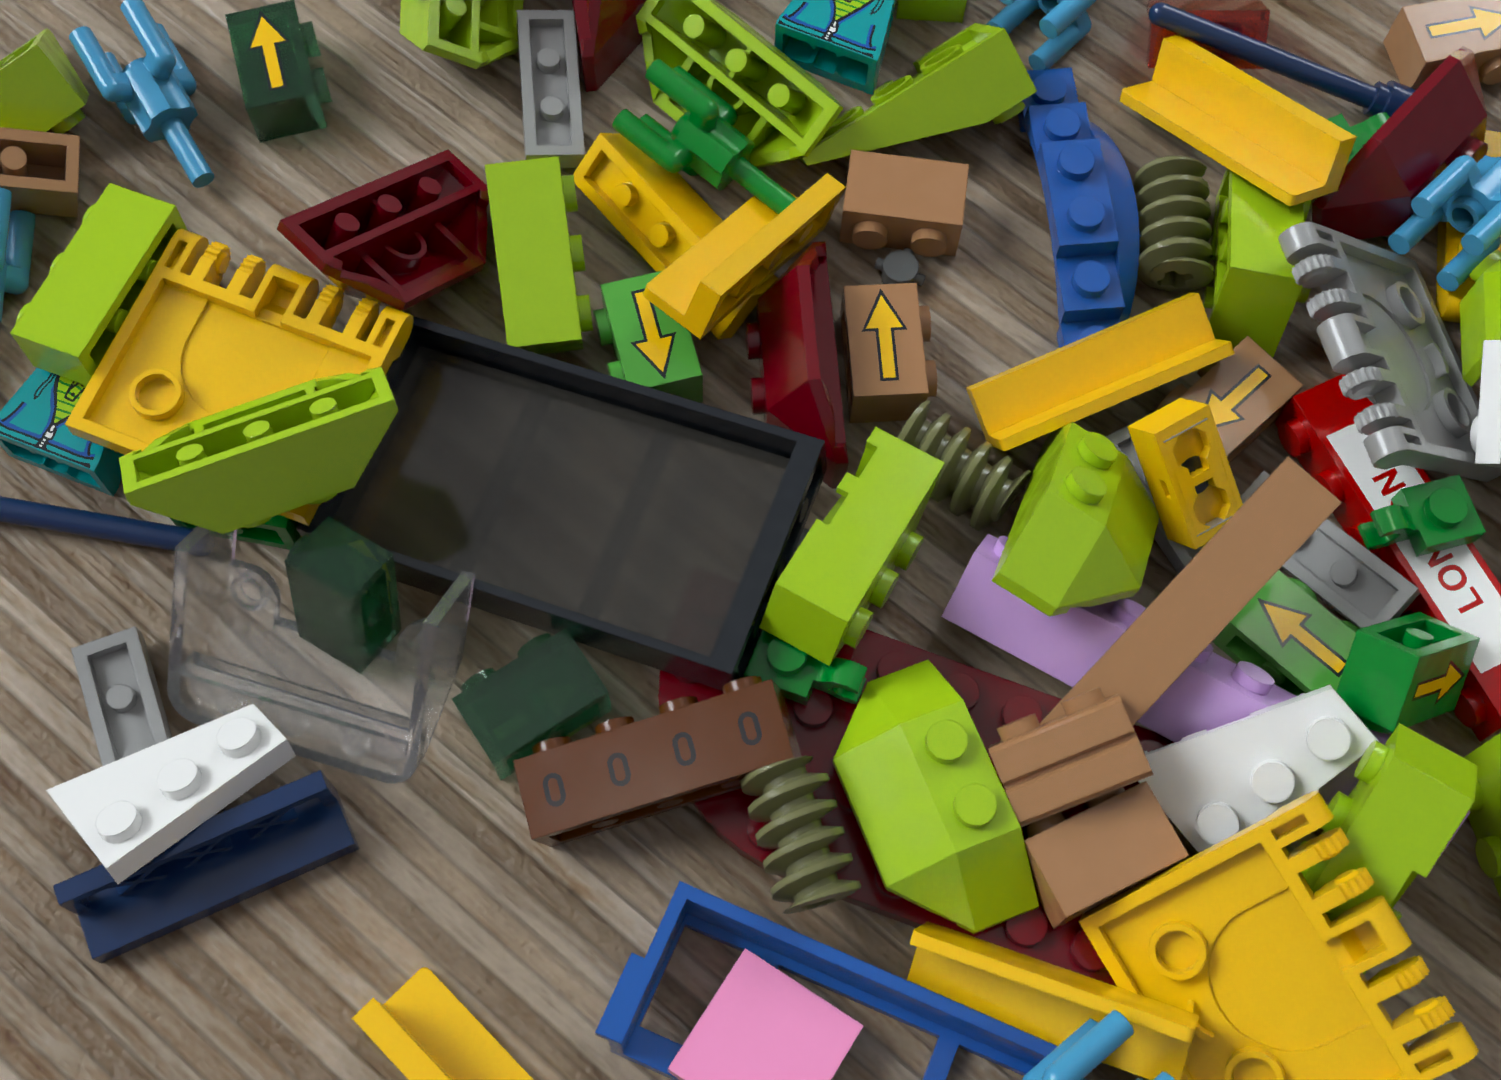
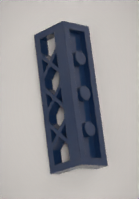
[53,770,360,963]

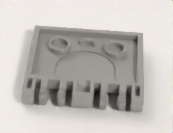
[1278,222,1501,482]

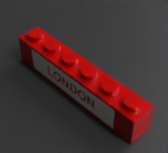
[1275,374,1501,742]

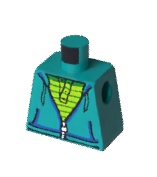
[774,0,896,95]
[0,368,124,497]

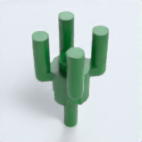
[612,59,797,214]

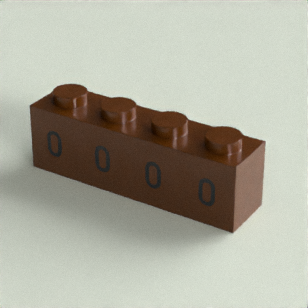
[513,676,801,847]

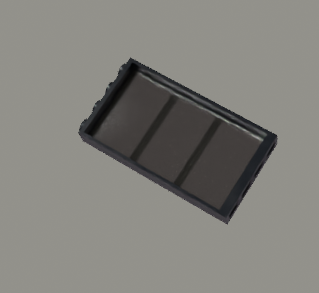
[296,316,827,691]

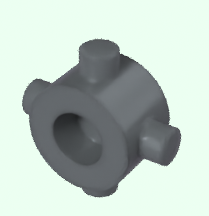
[874,248,926,286]

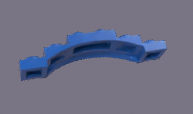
[1018,67,1140,348]

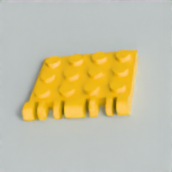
[65,228,413,526]
[1078,790,1479,1080]

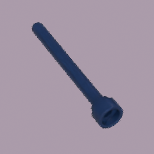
[1148,2,1415,117]
[0,496,207,554]

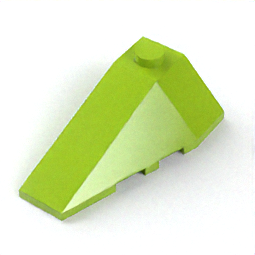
[799,23,1037,166]
[0,28,89,134]

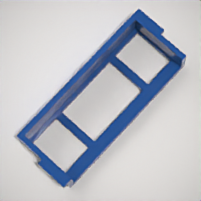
[595,881,1057,1080]

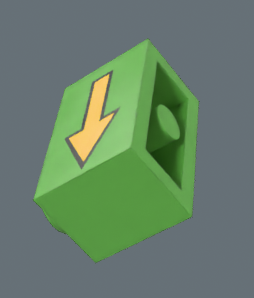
[593,271,703,403]
[1213,570,1360,696]

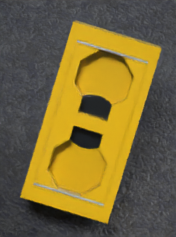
[1127,398,1243,550]

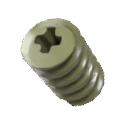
[1133,156,1214,292]
[897,400,1032,531]
[740,756,861,914]

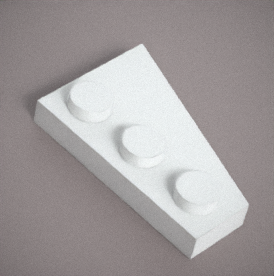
[1138,685,1379,853]
[46,704,296,884]

